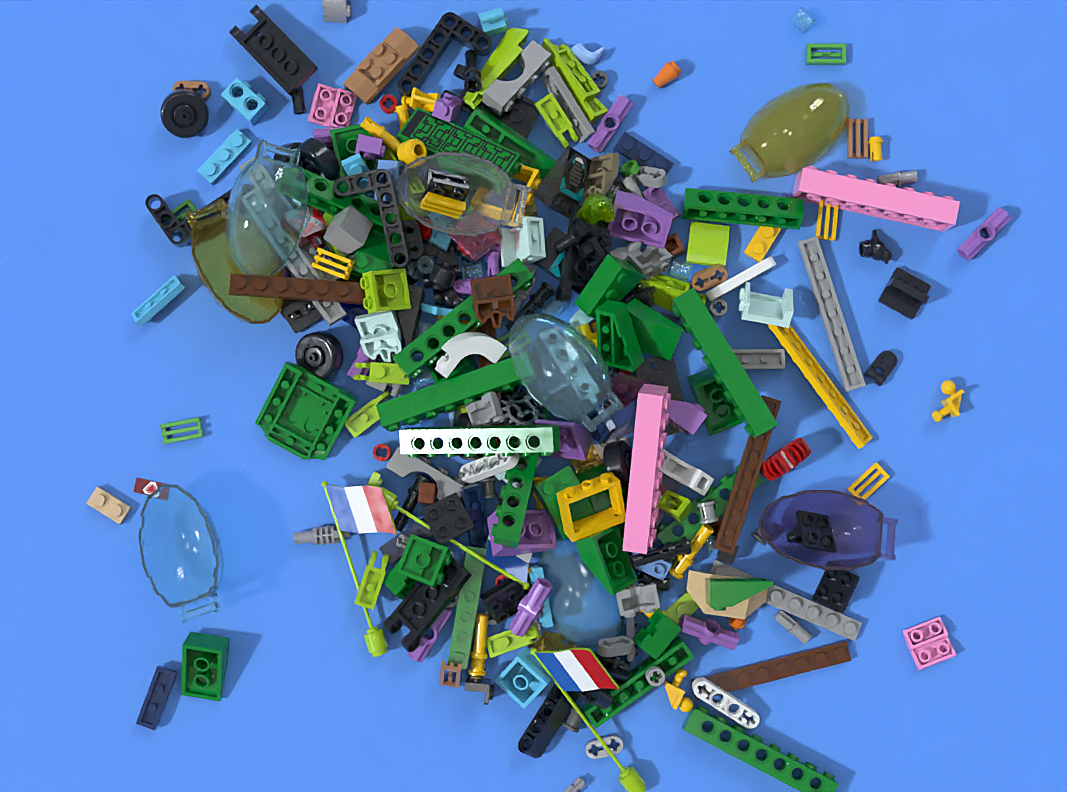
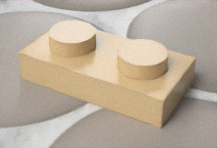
[86,487,132,525]

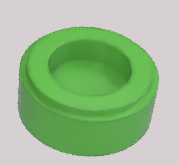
[620,160,640,178]

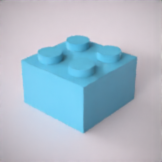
[495,646,552,709]

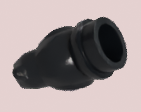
[859,230,892,264]
[433,287,464,308]
[637,571,671,592]

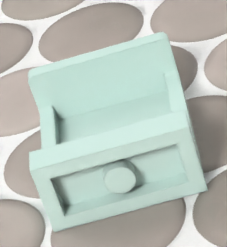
[499,216,546,267]
[738,282,794,328]

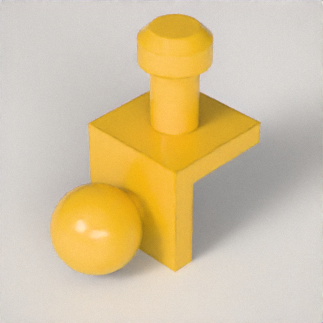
[401,87,440,113]
[931,380,964,422]
[663,668,694,712]

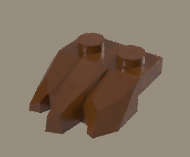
[470,274,515,329]

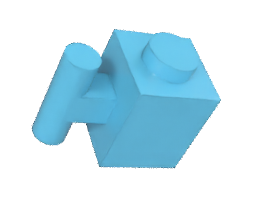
[478,7,509,37]

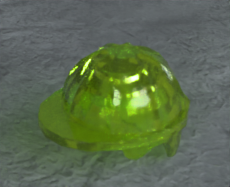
[576,193,615,224]

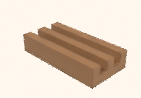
[847,118,868,159]
[439,661,462,688]

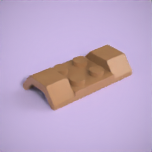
[343,27,420,105]

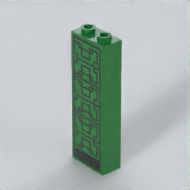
[397,107,522,194]

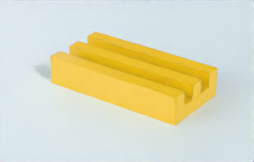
[420,192,466,219]
[815,200,839,241]
[311,248,355,280]
[846,462,890,504]

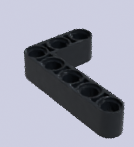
[398,12,492,97]
[333,169,411,268]
[145,183,252,247]
[518,684,612,759]

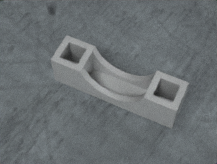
[482,40,551,116]
[386,447,465,500]

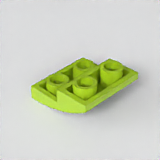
[686,221,730,266]

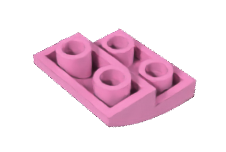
[307,83,357,128]
[902,616,956,671]

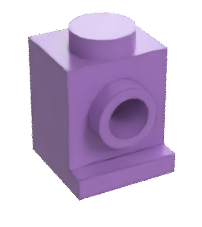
[432,93,463,122]
[355,134,386,161]

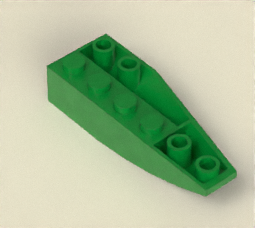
[463,106,568,189]

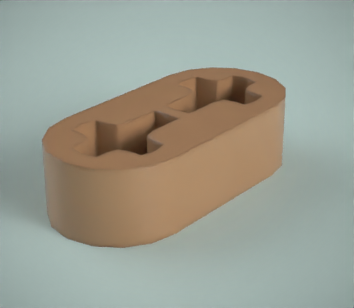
[172,81,211,101]
[691,264,728,291]

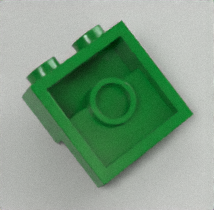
[396,534,452,588]

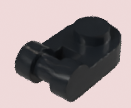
[864,351,897,387]

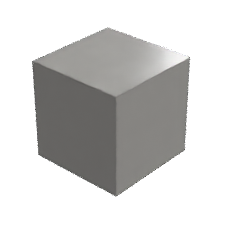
[323,205,373,256]

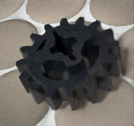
[501,389,545,426]

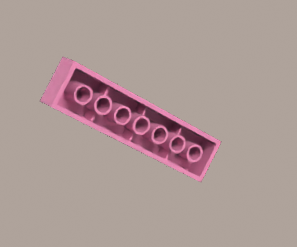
[792,166,960,232]
[622,384,671,554]

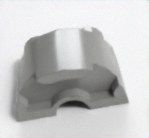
[322,0,351,23]
[627,245,672,280]
[466,392,505,426]
[616,583,660,618]

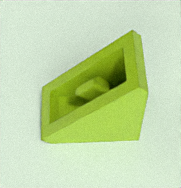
[657,490,693,523]

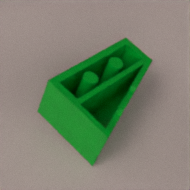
[574,254,645,319]
[596,300,644,372]

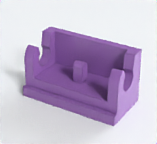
[642,187,681,222]

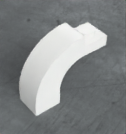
[435,332,507,378]
[660,449,714,496]

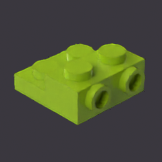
[360,268,411,314]

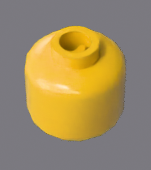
[397,139,427,167]

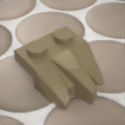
[580,153,619,204]

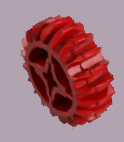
[760,438,811,481]

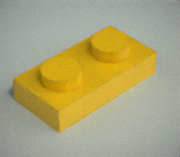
[743,226,781,263]

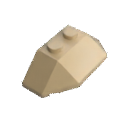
[686,570,768,619]

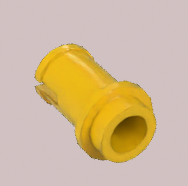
[394,104,410,130]
[868,136,883,162]

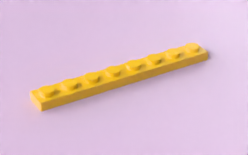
[767,324,873,449]

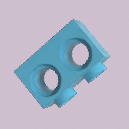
[221,78,269,125]

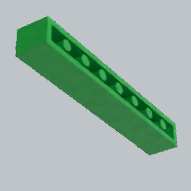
[671,287,778,440]
[376,352,538,432]

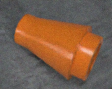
[652,60,682,89]

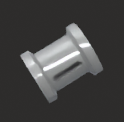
[697,501,718,524]

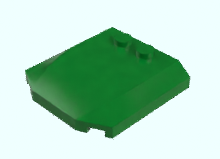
[255,361,357,460]

